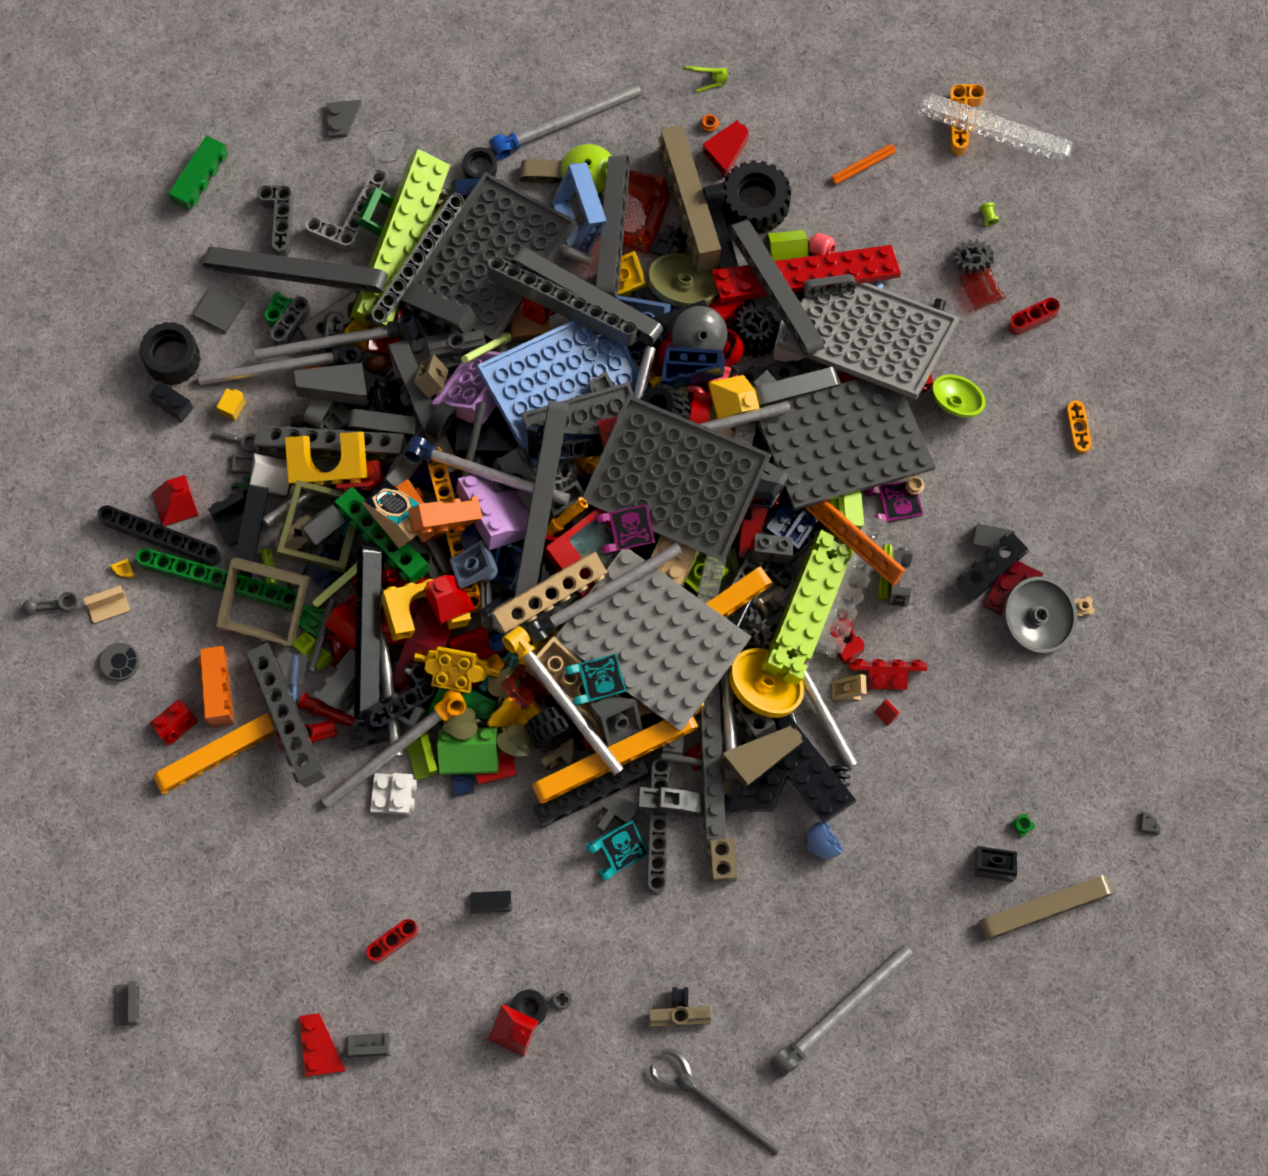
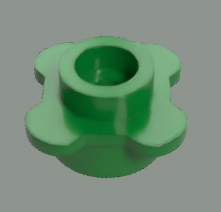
[1011,813,1035,837]

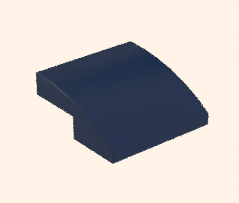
[763,499,818,550]

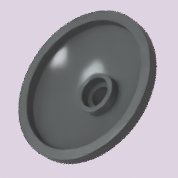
[671,306,727,350]

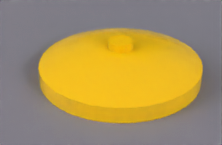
[729,648,804,718]

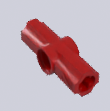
[276,719,338,751]

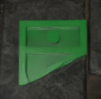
[299,605,331,642]

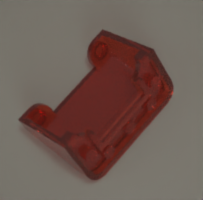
[600,171,670,254]

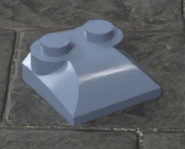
[450,540,498,589]

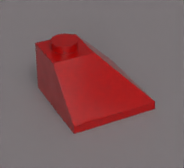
[152,475,199,526]
[423,575,475,625]
[488,1004,539,1056]

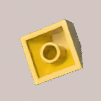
[708,375,759,419]

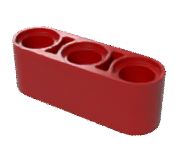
[1008,297,1060,335]
[366,919,418,964]

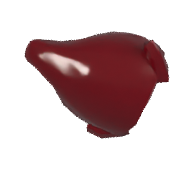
[325,631,355,669]

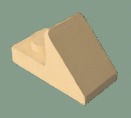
[832,674,867,701]

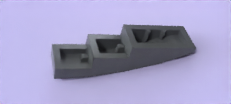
[384,427,427,487]

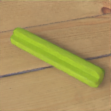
[878,544,893,600]

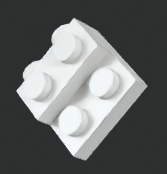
[370,773,417,816]

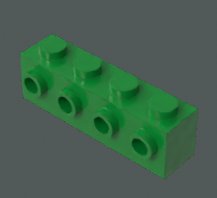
[168,135,228,211]

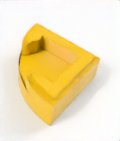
[110,558,135,578]

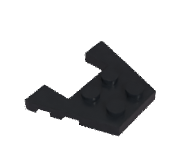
[724,741,788,812]

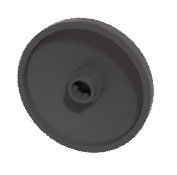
[1003,576,1077,654]

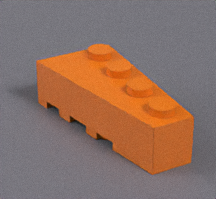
[198,646,234,728]

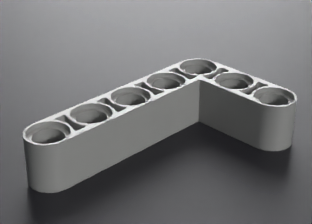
[305,169,388,252]

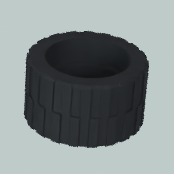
[140,322,201,385]

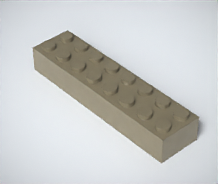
[657,125,721,272]

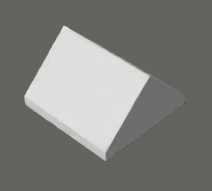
[249,453,289,496]

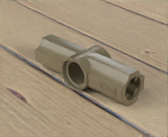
[649,1006,711,1028]

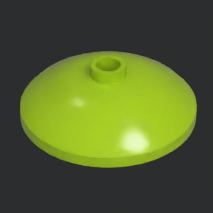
[561,144,611,194]
[932,374,986,418]

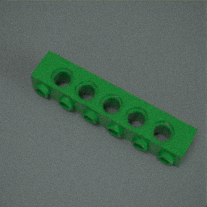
[335,487,430,583]

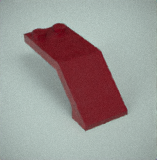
[393,597,452,694]

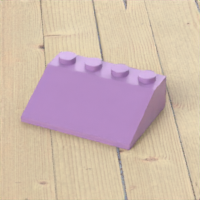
[431,350,503,424]
[456,474,529,550]

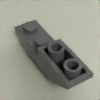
[637,787,704,816]

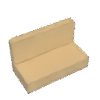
[84,585,130,623]

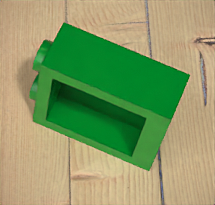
[356,187,394,236]

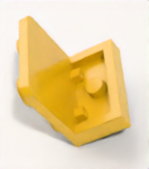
[487,697,542,728]

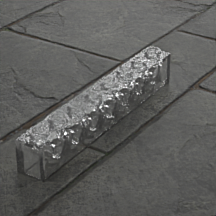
[815,514,889,659]

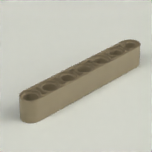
[978,875,1113,940]

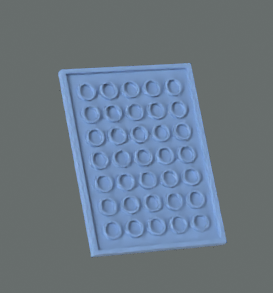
[476,321,650,465]

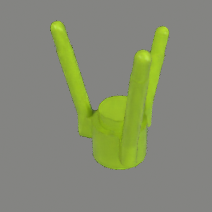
[684,66,727,93]

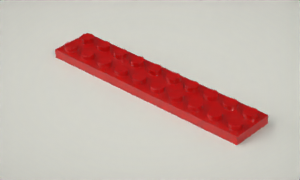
[712,245,901,303]

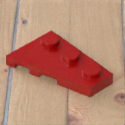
[299,1013,346,1077]

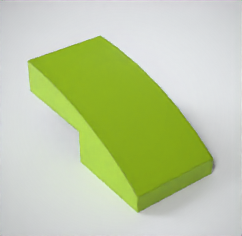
[293,631,334,672]

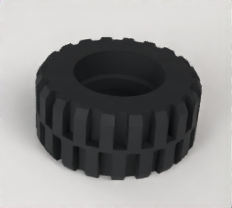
[722,160,791,233]

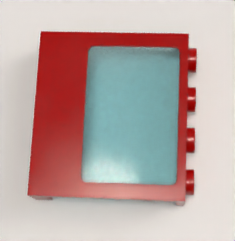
[543,508,633,600]

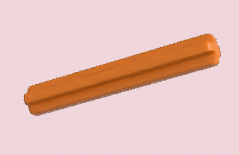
[831,144,896,185]

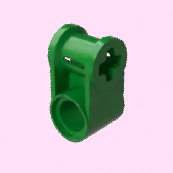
[265,291,294,328]

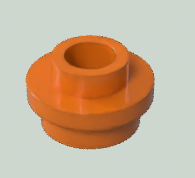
[701,114,719,132]

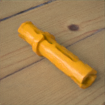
[546,497,588,537]

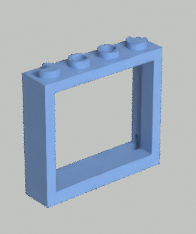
[551,162,607,260]

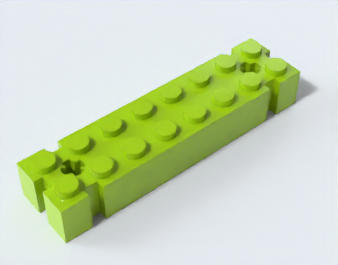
[761,530,853,686]

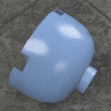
[806,820,843,860]

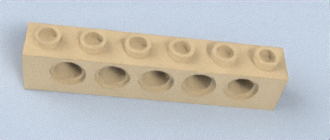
[493,551,607,632]

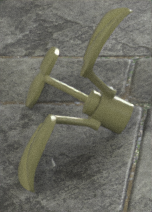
[442,667,530,757]

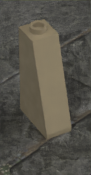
[721,726,803,788]

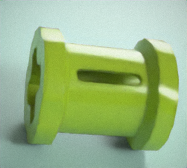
[979,202,1000,226]

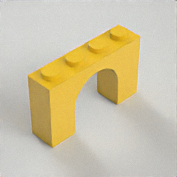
[285,432,367,485]
[381,579,471,641]

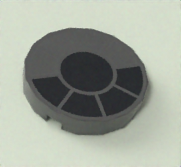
[100,643,139,681]

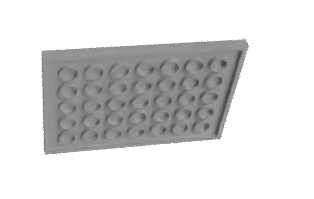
[777,283,959,399]
[555,548,751,732]

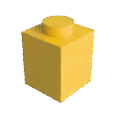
[216,388,246,421]

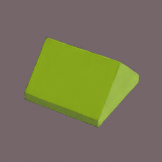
[768,230,808,261]

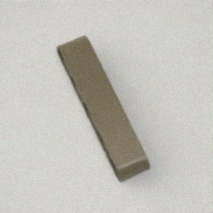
[520,159,591,184]

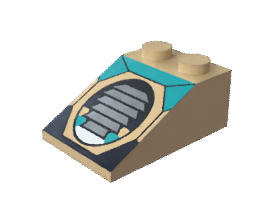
[362,482,420,549]

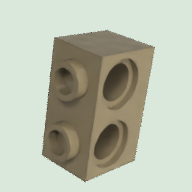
[707,838,737,883]

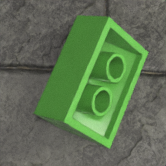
[437,727,500,775]

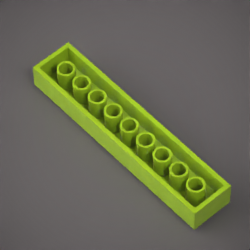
[350,149,450,328]

